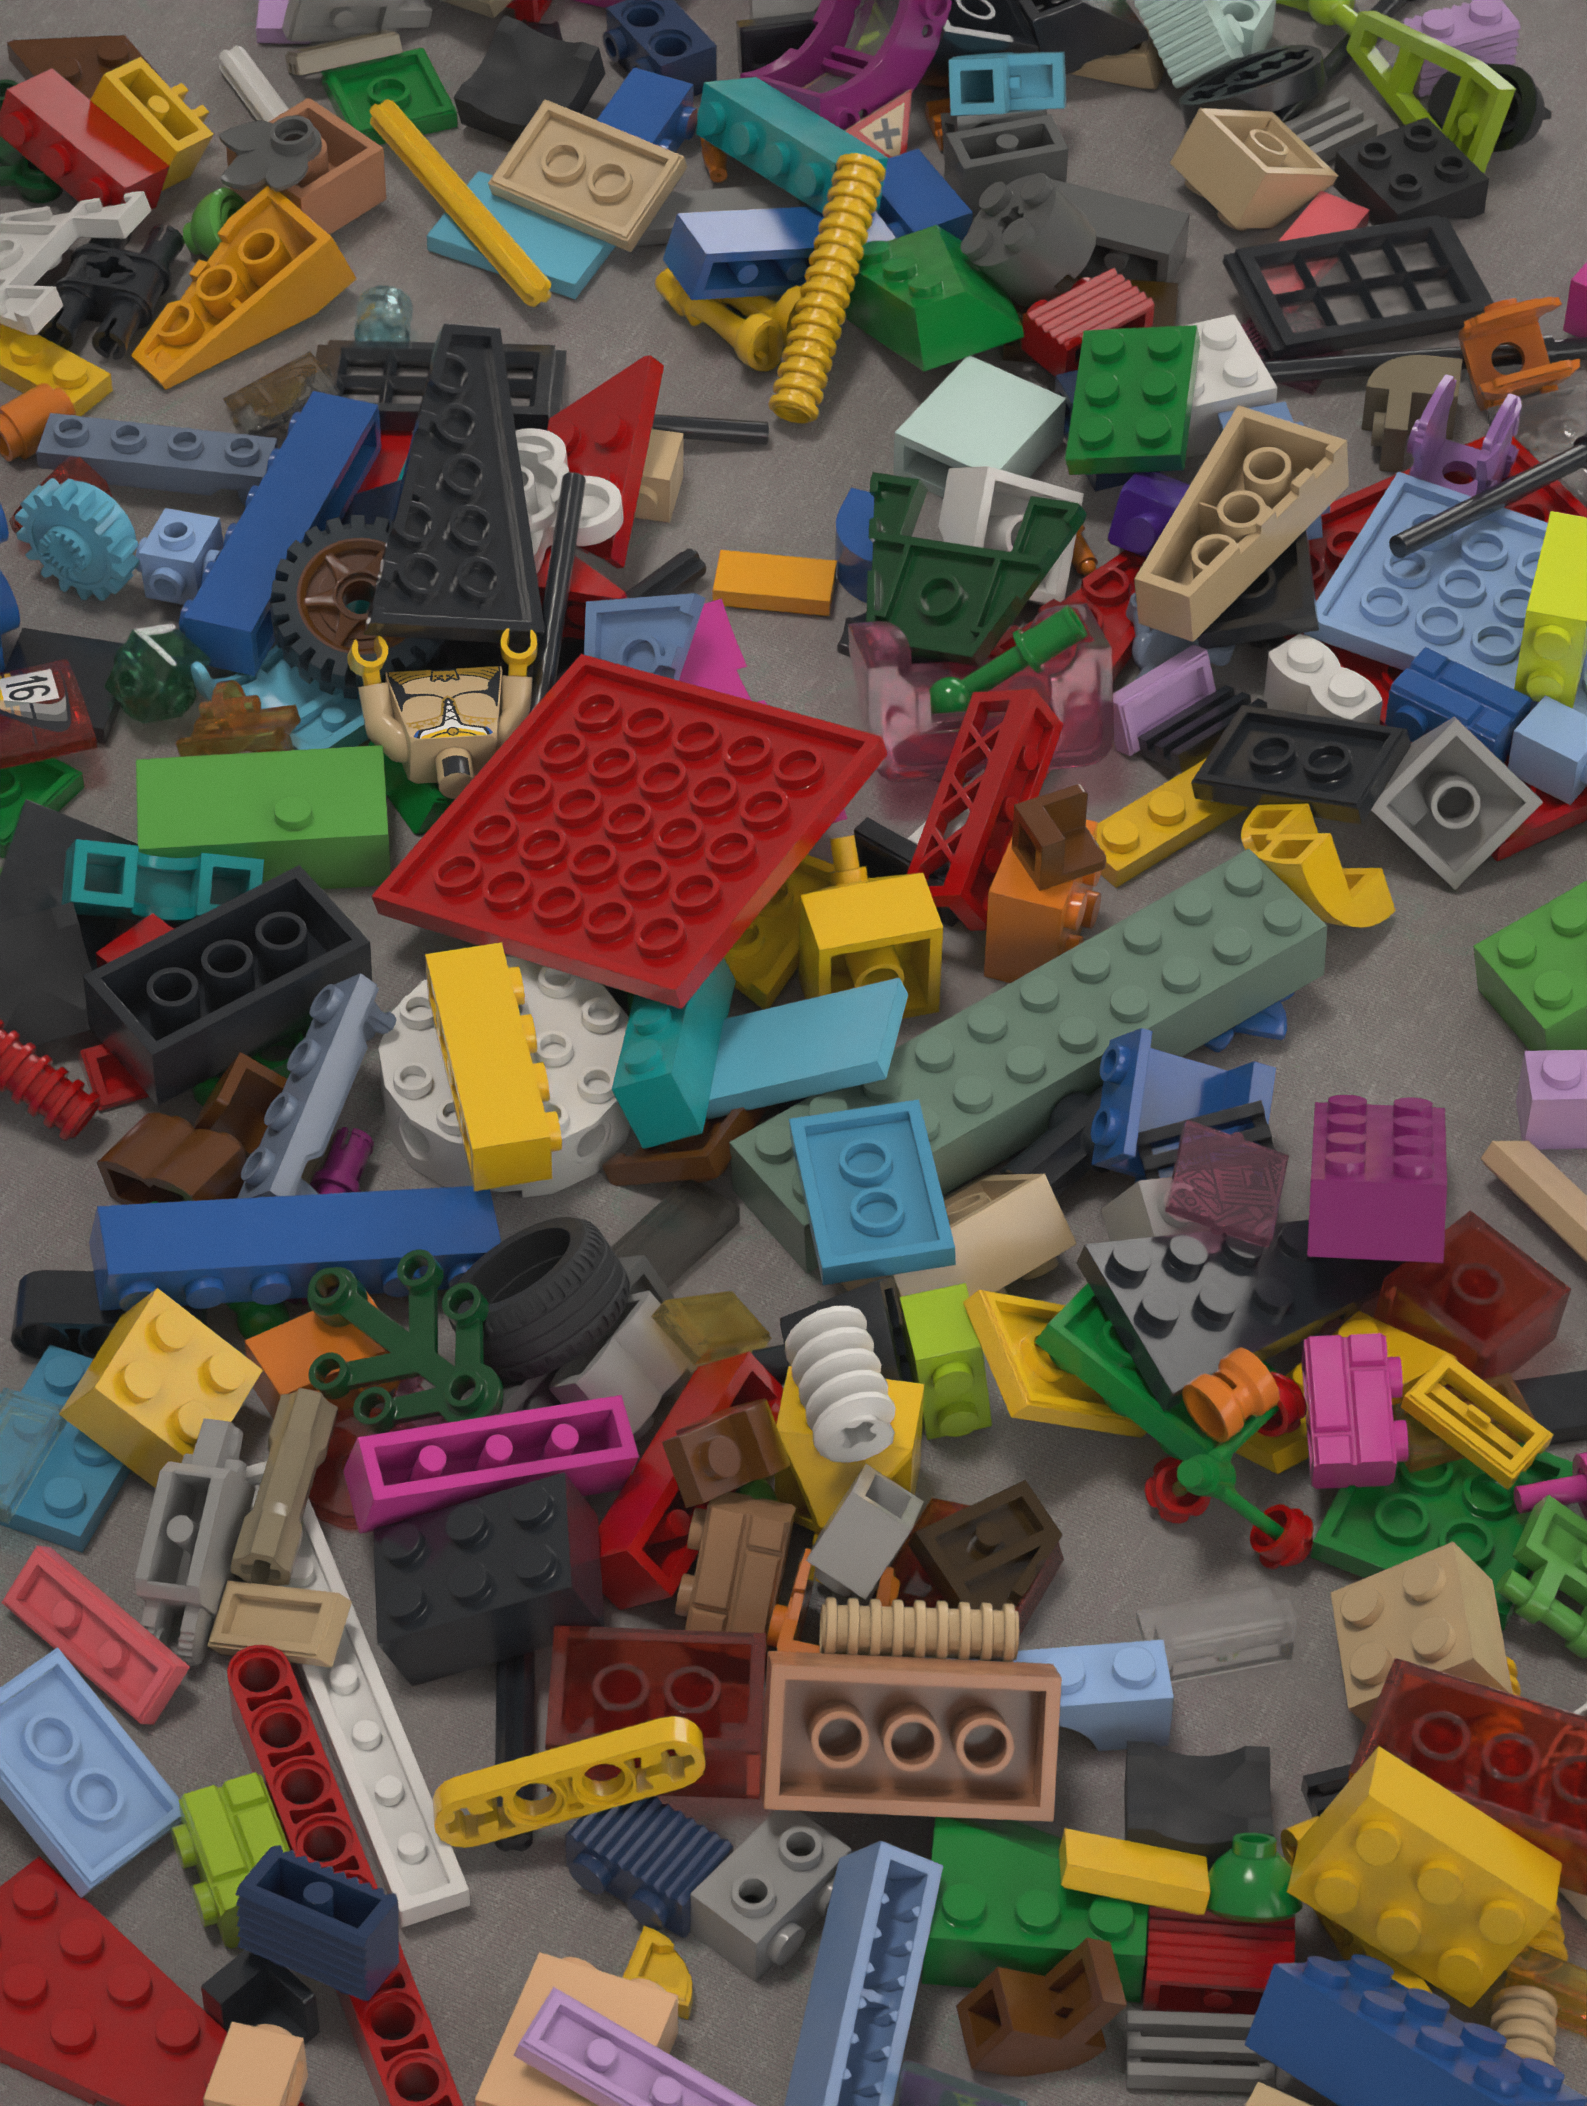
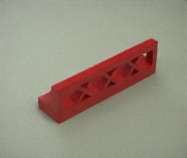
[907,689,1064,931]

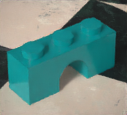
[62,839,264,925]

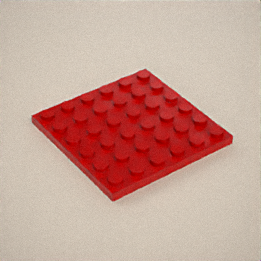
[371,654,888,1009]

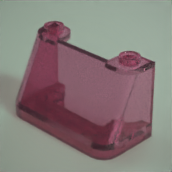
[848,603,1114,783]

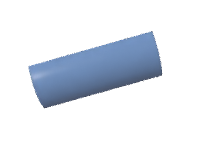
[784,1841,943,2106]

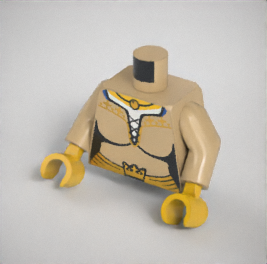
[348,628,537,799]

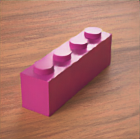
[343,1395,639,1534]

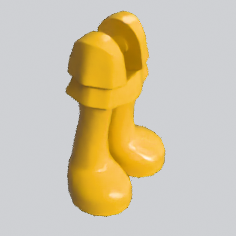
[655,268,802,371]

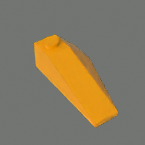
[131,185,357,390]

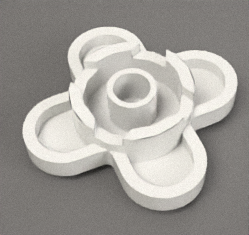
[516,429,624,574]

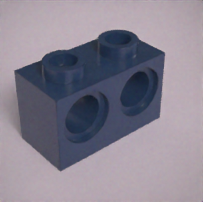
[603,0,717,97]

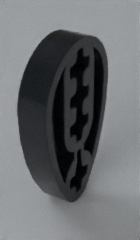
[1179,45,1328,129]

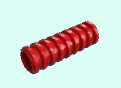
[0,1019,101,1141]

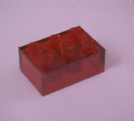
[545,1625,766,1799]

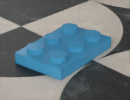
[789,1099,956,1285]
[0,1345,131,1553]

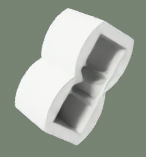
[1264,634,1382,725]

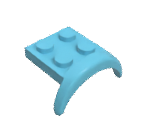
[191,644,369,751]

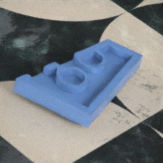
[584,593,706,680]

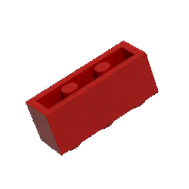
[0,69,170,210]

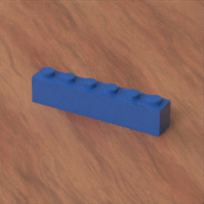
[179,391,381,676]
[89,1186,501,1312]

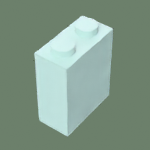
[893,356,1066,497]

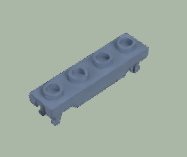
[36,413,278,505]
[237,973,397,1199]

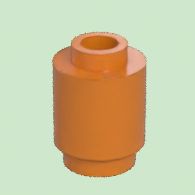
[0,383,76,461]

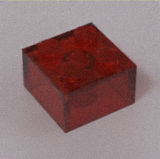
[1374,1210,1571,1405]

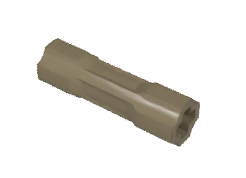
[231,1388,338,1586]

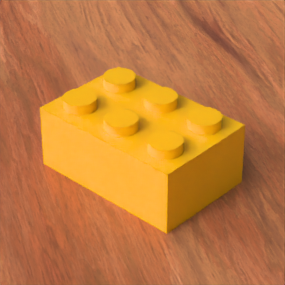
[1287,1746,1562,2009]

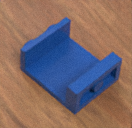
[1091,1028,1276,1188]

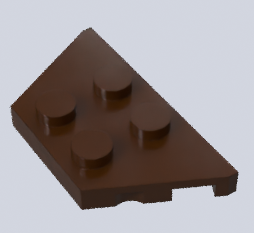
[7,35,165,99]

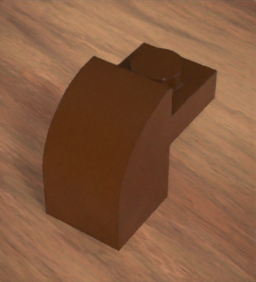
[662,1398,791,1508]
[956,1938,1127,2077]

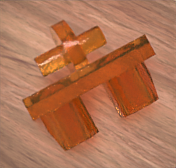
[176,680,301,757]

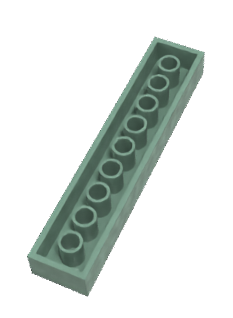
[729,849,1327,1274]

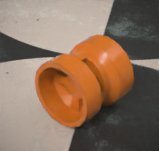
[1182,1348,1280,1443]

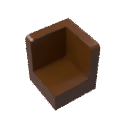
[1012,784,1106,891]
[193,1052,287,1159]

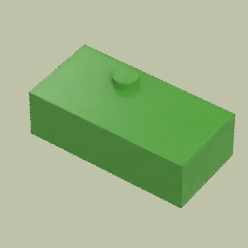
[136,745,391,889]

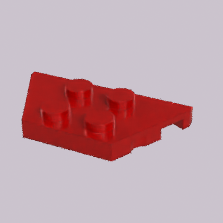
[547,355,664,569]

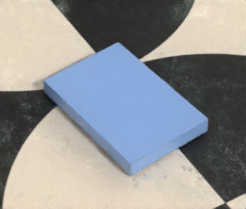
[0,1647,181,1898]

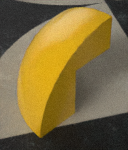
[1241,804,1396,928]

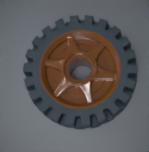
[270,515,445,699]

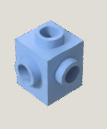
[135,508,224,605]

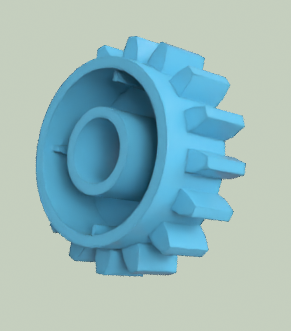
[15,478,140,601]

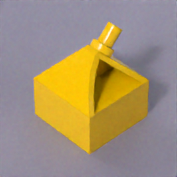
[798,835,943,1019]
[774,1366,924,1583]

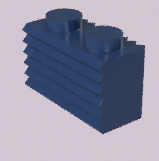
[565,1775,733,1938]
[235,1845,399,2001]

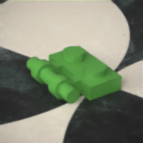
[1496,1495,1587,1659]

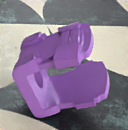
[1407,374,1522,497]

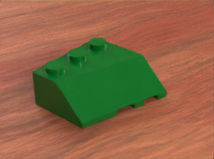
[845,225,1024,372]
[922,1817,1148,2003]

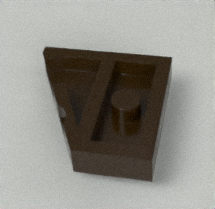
[908,1480,1063,1610]

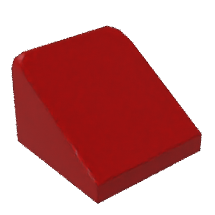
[78,1044,149,1112]

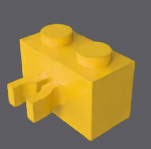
[90,57,214,191]

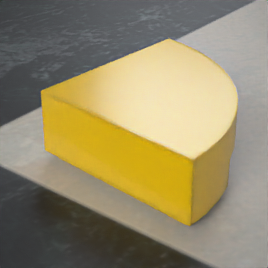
[622,1926,692,2020]

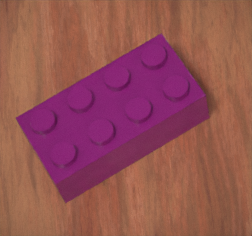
[1307,1095,1447,1263]

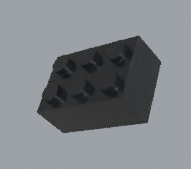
[374,1472,605,1687]

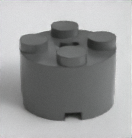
[961,173,1096,307]

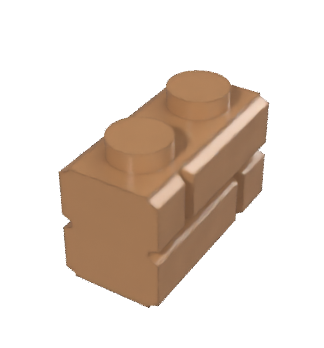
[675,1491,796,1655]

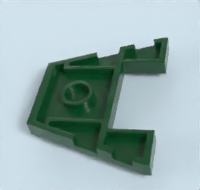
[866,472,1087,667]

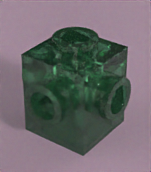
[104,623,211,724]

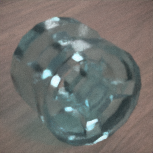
[354,285,413,342]

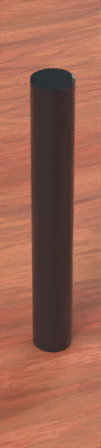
[652,414,769,445]

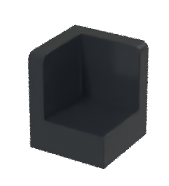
[201,1950,320,2045]

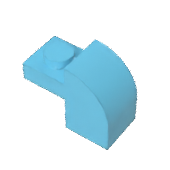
[949,52,1066,116]

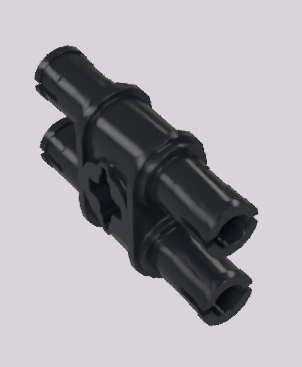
[39,224,185,360]

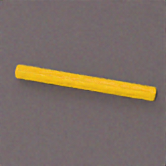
[370,99,552,307]

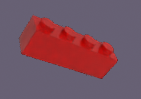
[598,1351,784,1610]

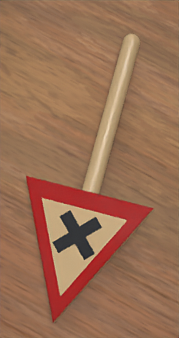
[844,89,912,159]

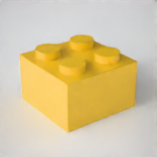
[59,1288,263,1488]

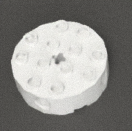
[378,956,631,1198]

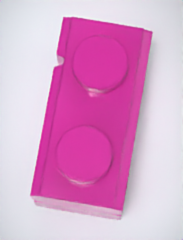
[1301,1333,1408,1489]

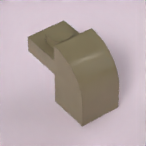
[1361,355,1462,473]

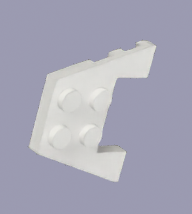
[0,191,151,335]

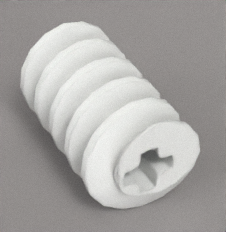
[785,1306,896,1463]

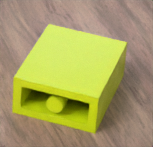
[1514,511,1587,708]

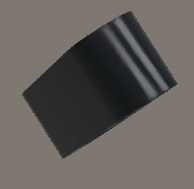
[11,1270,208,1359]

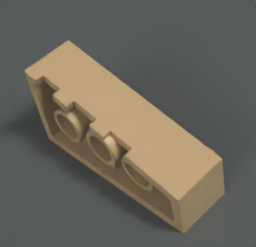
[1135,405,1349,642]

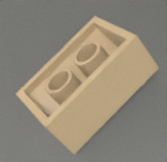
[841,1174,1077,1320]

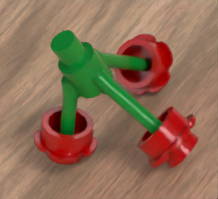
[1144,1372,1314,1570]

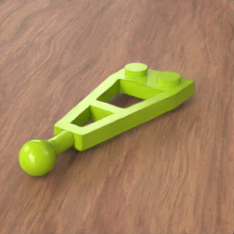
[1308,0,1516,173]

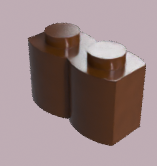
[96,1112,247,1205]

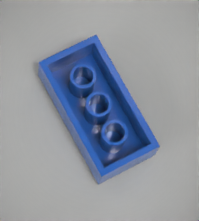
[1244,1954,1587,2106]

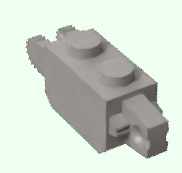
[135,1418,255,1667]

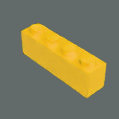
[425,942,562,1192]

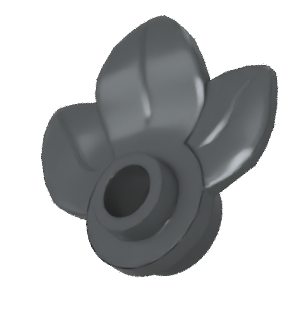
[219,115,322,192]

